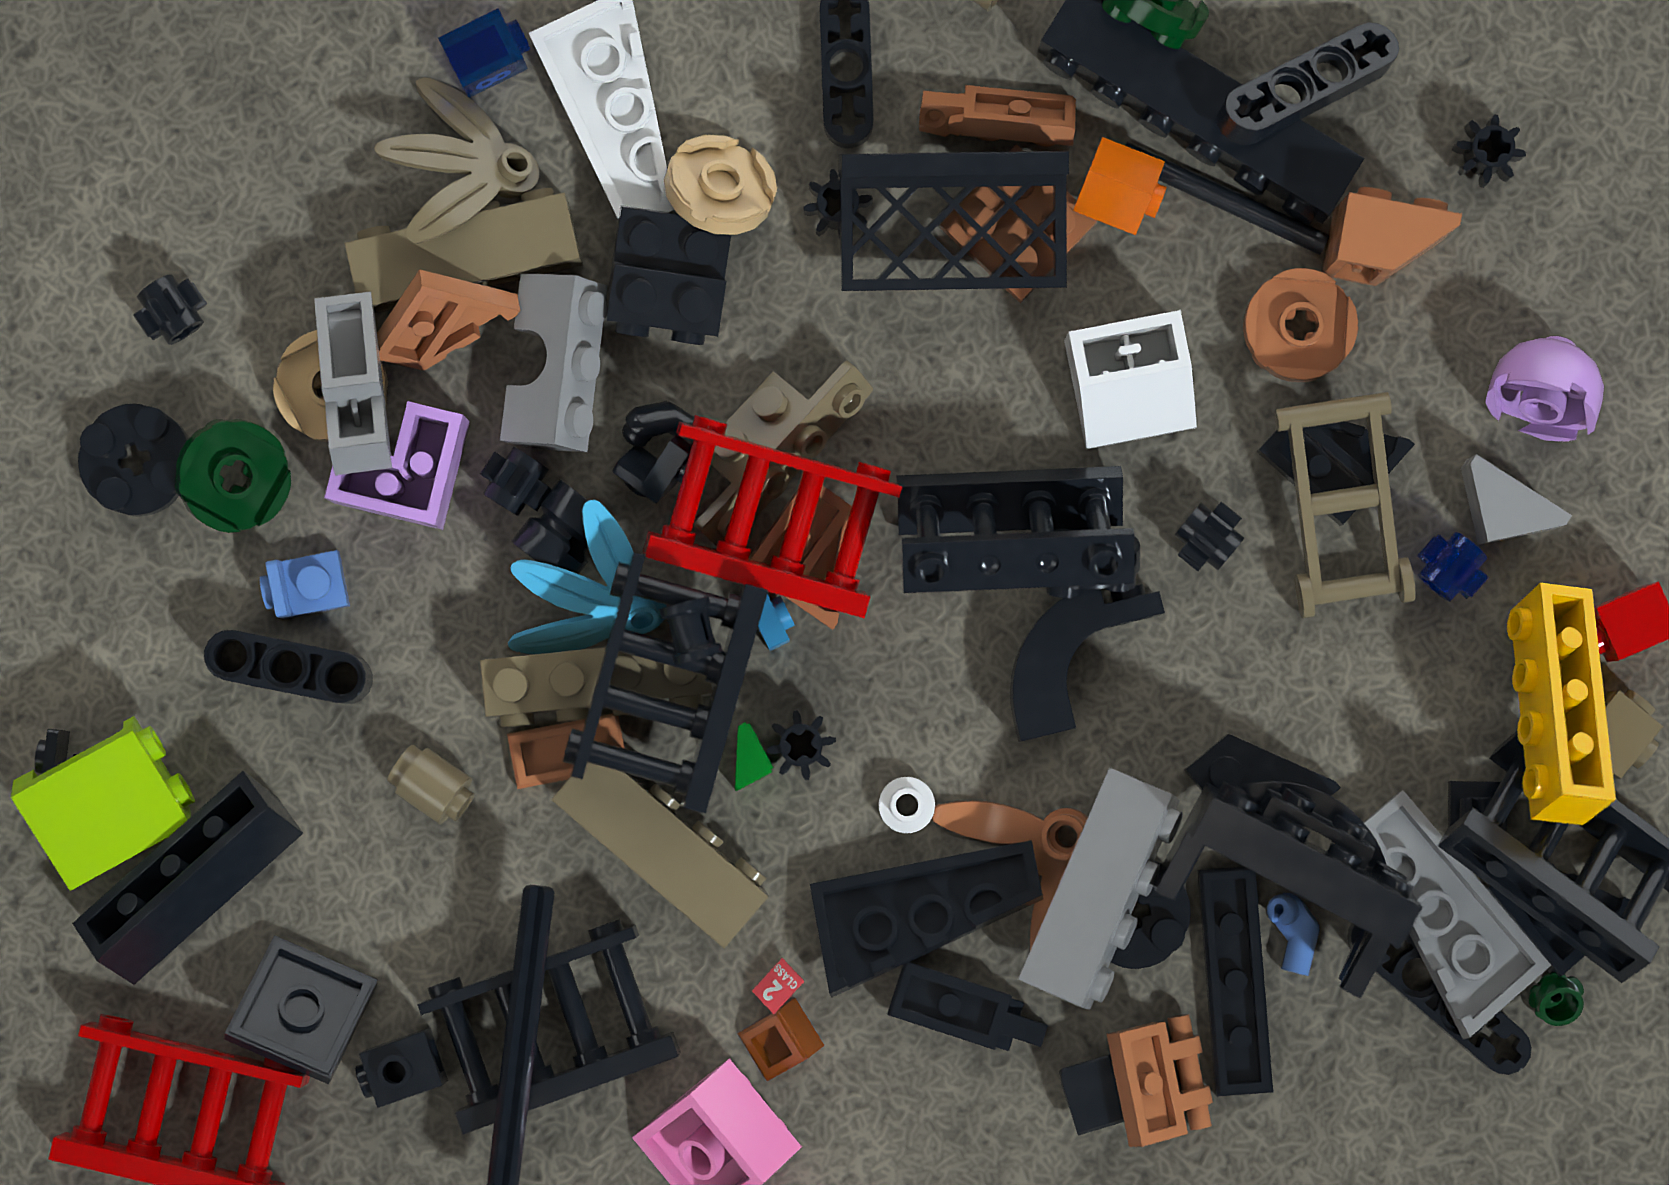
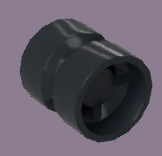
[511,479,588,574]

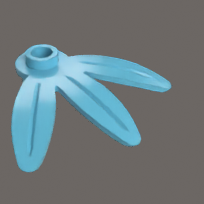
[508,500,667,654]

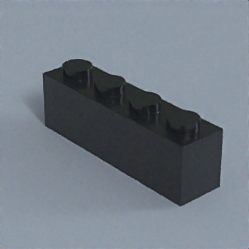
[72,771,303,985]

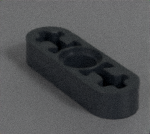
[820,0,874,148]

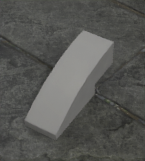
[314,292,392,475]

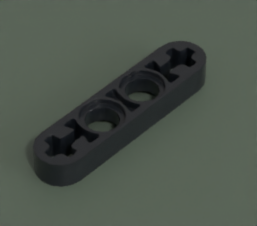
[1217,22,1399,145]
[1347,923,1532,1075]

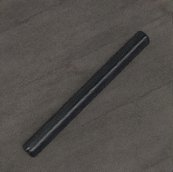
[487,884,555,1185]

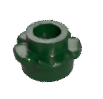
[1528,972,1584,1026]

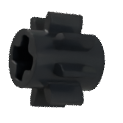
[1452,114,1526,188]
[803,169,873,238]
[133,274,207,345]
[480,447,552,516]
[1175,501,1245,571]
[766,710,836,780]

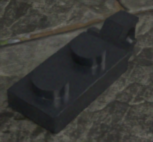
[887,962,1048,1051]

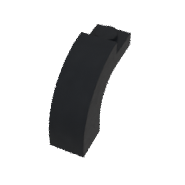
[1010,584,1165,742]

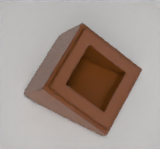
[738,998,824,1081]

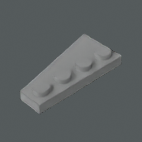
[1364,790,1551,1039]

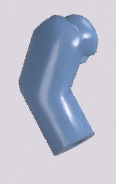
[1267,893,1320,976]

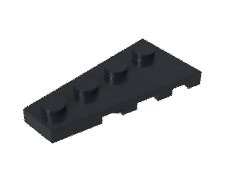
[810,840,1043,998]

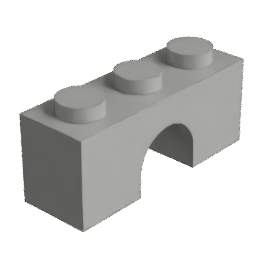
[500,274,608,452]

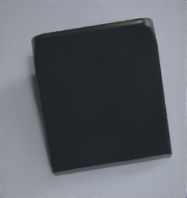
[1059,1055,1124,1136]

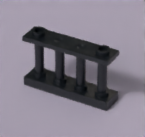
[896,466,1135,593]
[563,552,768,814]
[1437,731,1669,983]
[417,919,681,1134]

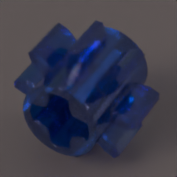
[1417,532,1489,602]

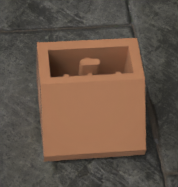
[1322,187,1462,286]

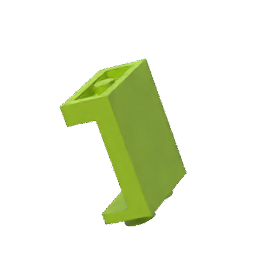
[11,716,195,891]

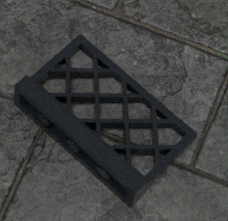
[838,151,1069,291]

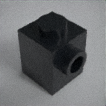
[355,1028,448,1108]

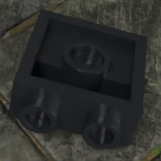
[606,205,731,345]

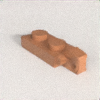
[919,85,1076,146]

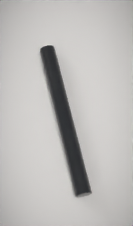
[1125,141,1330,255]

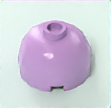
[1485,336,1604,442]

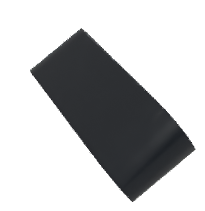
[204,630,373,704]

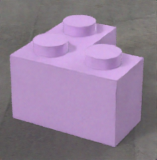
[324,401,470,530]

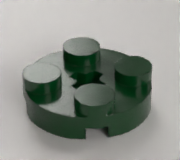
[1102,0,1209,49]
[175,419,291,533]

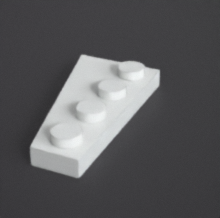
[529,0,676,219]

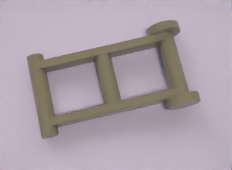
[1275,392,1415,618]

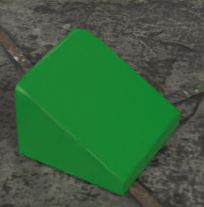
[735,722,774,792]

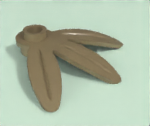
[374,77,539,244]

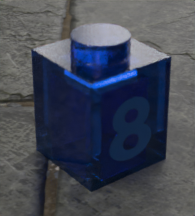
[438,8,531,98]

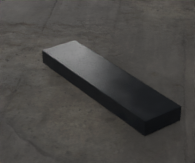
[1197,866,1273,1097]

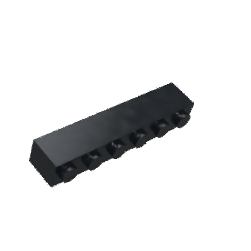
[1038,0,1365,224]

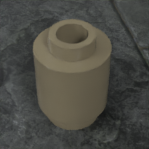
[387,744,475,824]

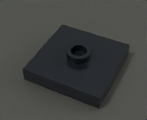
[224,935,378,1085]

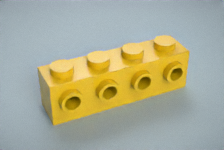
[1507,583,1616,825]

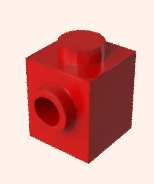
[1594,581,1669,662]

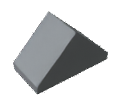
[1461,454,1572,545]

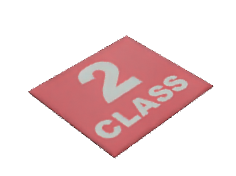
[752,958,804,1014]

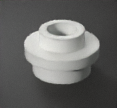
[879,777,935,833]

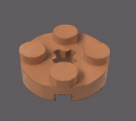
[1243,268,1358,382]

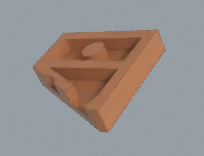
[377,269,520,371]

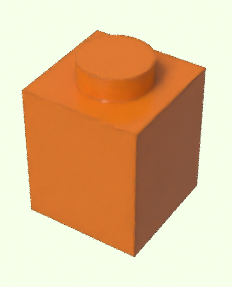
[1073,137,1167,235]

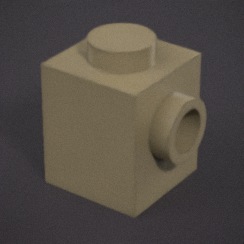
[1604,689,1664,779]

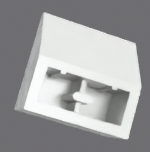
[1064,310,1197,449]

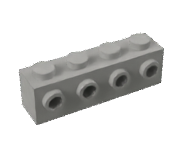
[1018,768,1183,1010]

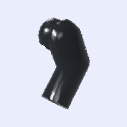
[622,401,694,447]

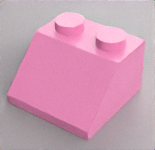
[632,1058,802,1185]

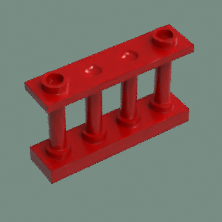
[642,415,902,618]
[48,1014,310,1185]

